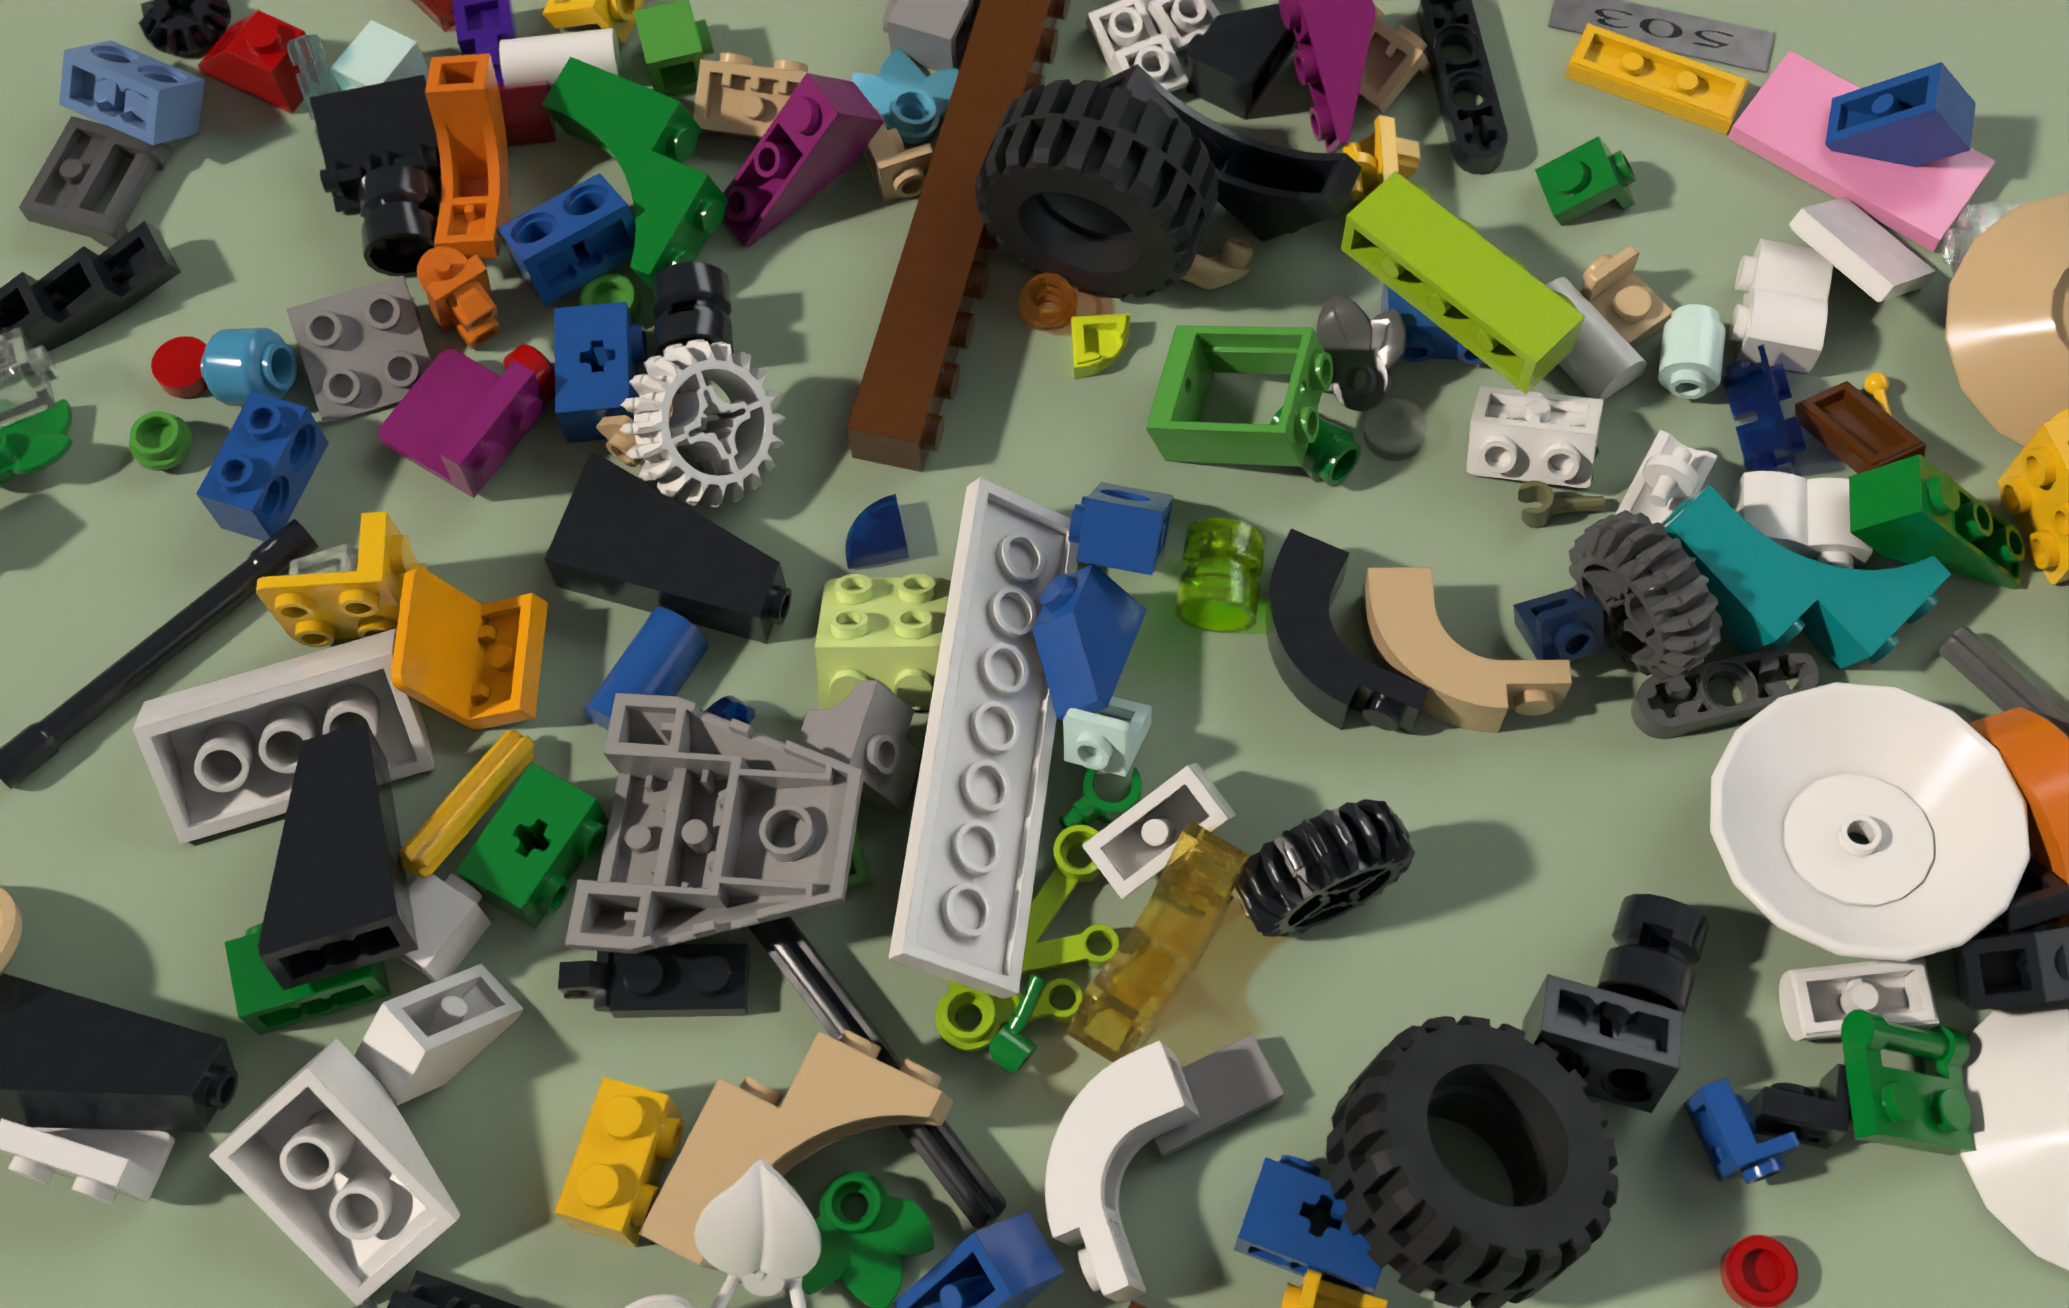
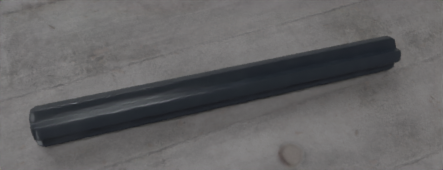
[748,916,1007,1229]

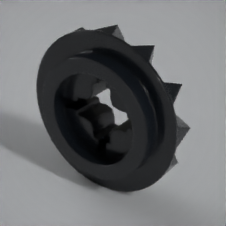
[138,0,231,55]

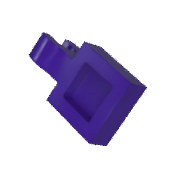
[452,0,517,86]

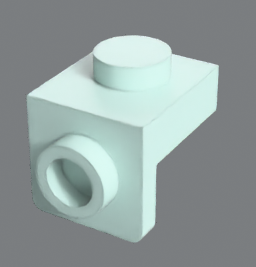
[1063,696,1152,777]

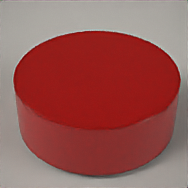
[151,336,208,398]
[503,344,555,404]
[1720,1235,1798,1308]

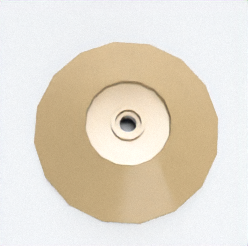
[1945,192,2069,447]

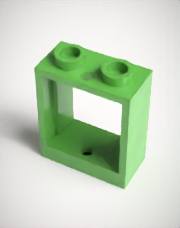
[1145,325,1333,467]

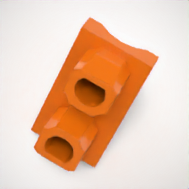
[417,246,501,350]

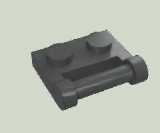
[19,116,171,248]

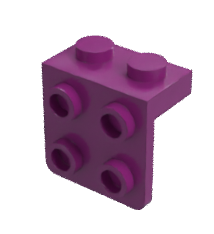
[378,349,546,498]

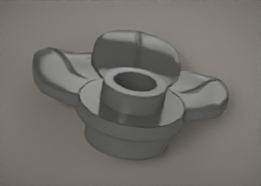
[1316,294,1407,412]

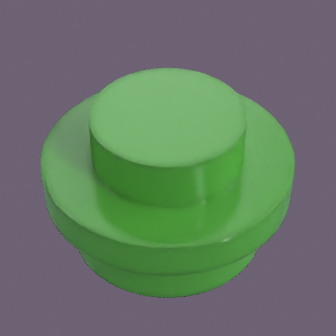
[129,411,193,471]

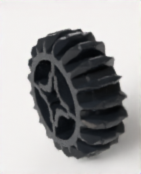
[1234,799,1415,937]

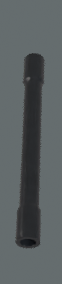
[0,519,319,789]

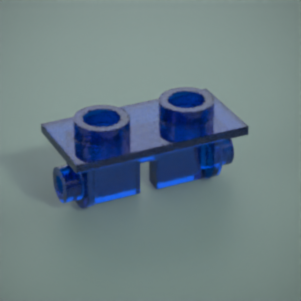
[1722,344,1808,476]

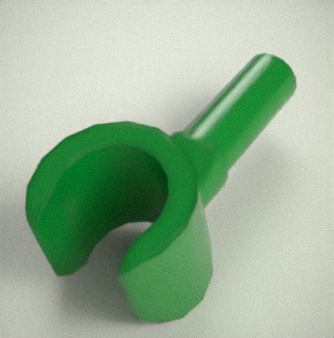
[989,974,1047,1074]

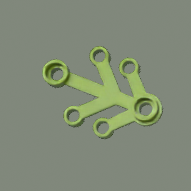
[935,825,1119,1052]

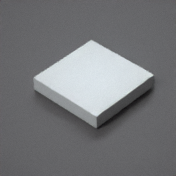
[1789,197,1936,302]

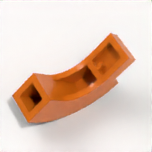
[425,53,511,260]
[1968,707,2069,923]

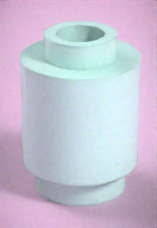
[1658,304,1726,399]

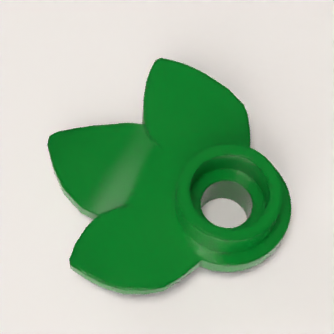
[0,399,73,485]
[802,1171,934,1308]

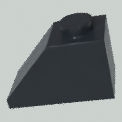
[1183,3,1296,120]

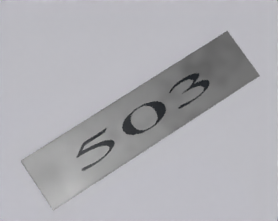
[1548,0,1774,72]

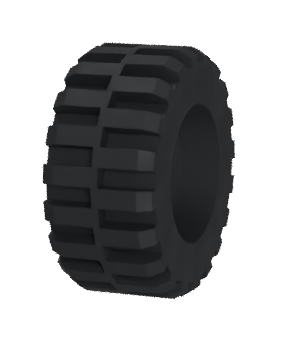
[975,79,1219,299]
[1326,1015,1619,1308]

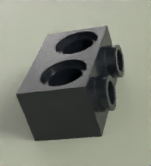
[1522,974,1683,1113]

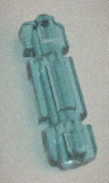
[287,35,338,147]

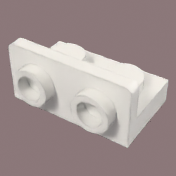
[1466,386,1604,488]

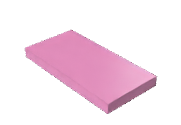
[1728,50,1996,252]

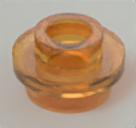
[1018,273,1078,331]

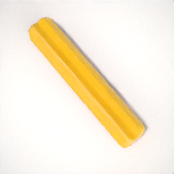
[399,730,534,879]

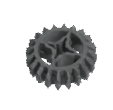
[1569,510,1723,680]

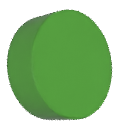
[579,273,641,324]

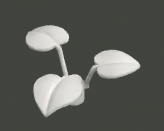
[624,1158,821,1308]

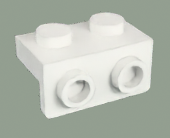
[0,1119,175,1204]

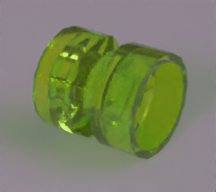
[1175,517,1266,633]

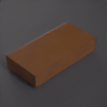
[1795,381,1926,474]

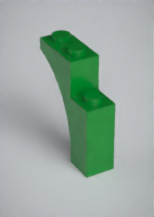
[542,57,728,290]

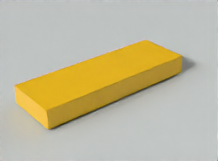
[1565,23,1750,135]

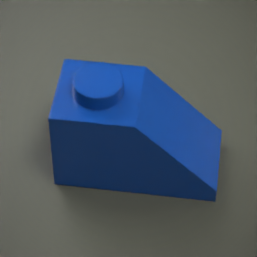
[1825,62,1976,167]
[1032,564,1147,722]
[893,1211,1065,1308]

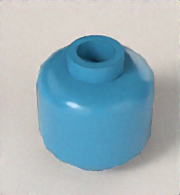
[200,328,297,406]

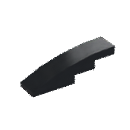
[0,221,181,373]

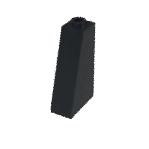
[544,453,792,644]
[258,722,419,991]
[0,973,238,1132]

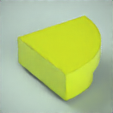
[1071,314,1130,379]

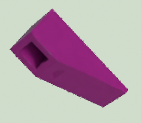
[1279,0,1376,153]
[723,73,885,247]

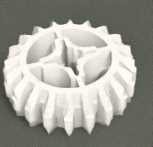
[620,339,786,508]

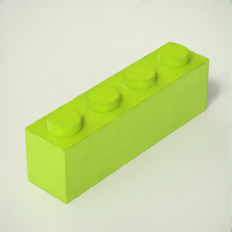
[1341,171,1585,395]

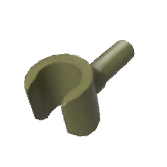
[1518,481,1605,528]

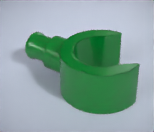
[1058,767,1142,829]

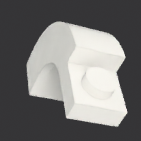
[1045,1040,1200,1304]

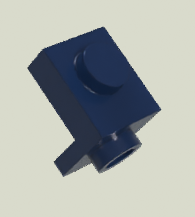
[1513,588,1605,662]

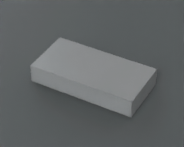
[1151,1034,1285,1160]

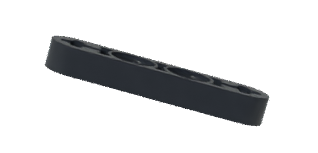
[1417,0,1508,175]

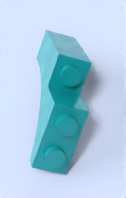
[1661,485,1951,670]

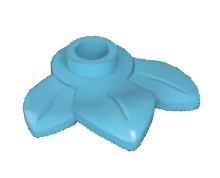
[851,49,959,143]

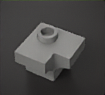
[796,680,922,812]

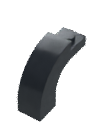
[1266,528,1429,734]

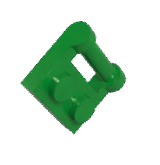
[1841,1009,1974,1156]

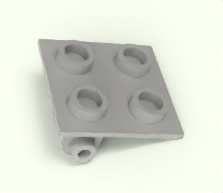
[286,275,432,425]

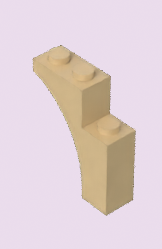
[638,1029,954,1271]

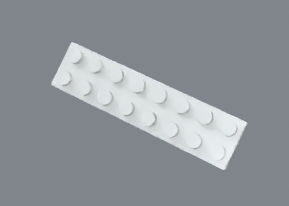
[888,477,1079,999]

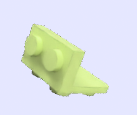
[815,573,949,710]

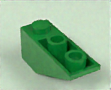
[1849,454,2025,589]

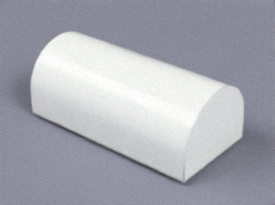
[499,28,621,88]
[1546,277,1647,401]
[1779,956,1939,1042]

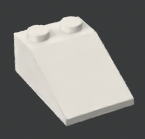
[209,1038,461,1306]

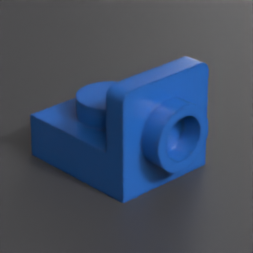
[1684,1078,1800,1184]

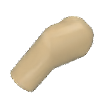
[1180,237,1253,290]

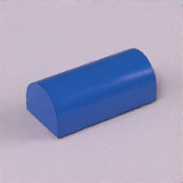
[584,607,709,730]

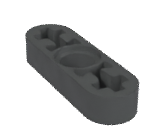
[1631,646,1819,739]

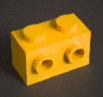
[554,1077,684,1247]

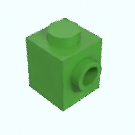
[633,0,714,96]

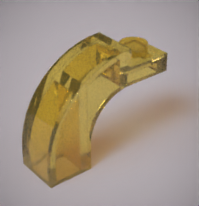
[1066,821,1251,1063]

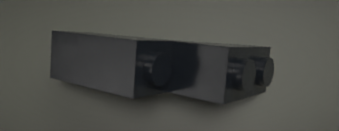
[1101,64,1362,242]

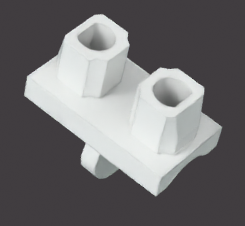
[1615,429,1717,524]

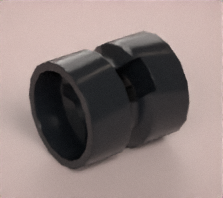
[358,165,439,277]
[652,261,734,357]
[1597,894,1709,1015]

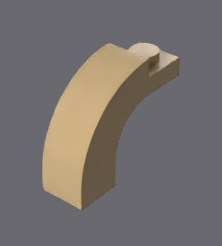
[1361,567,1572,733]

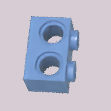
[59,40,205,145]

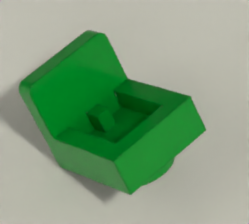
[1535,136,1636,226]

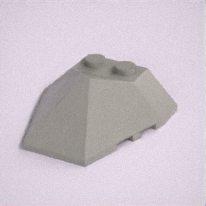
[565,693,864,954]

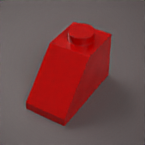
[198,10,324,114]

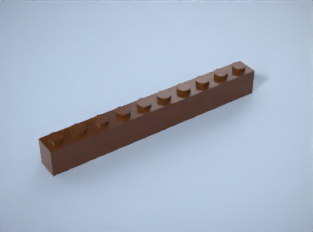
[847,0,1071,472]

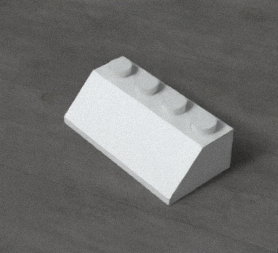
[133,628,435,844]

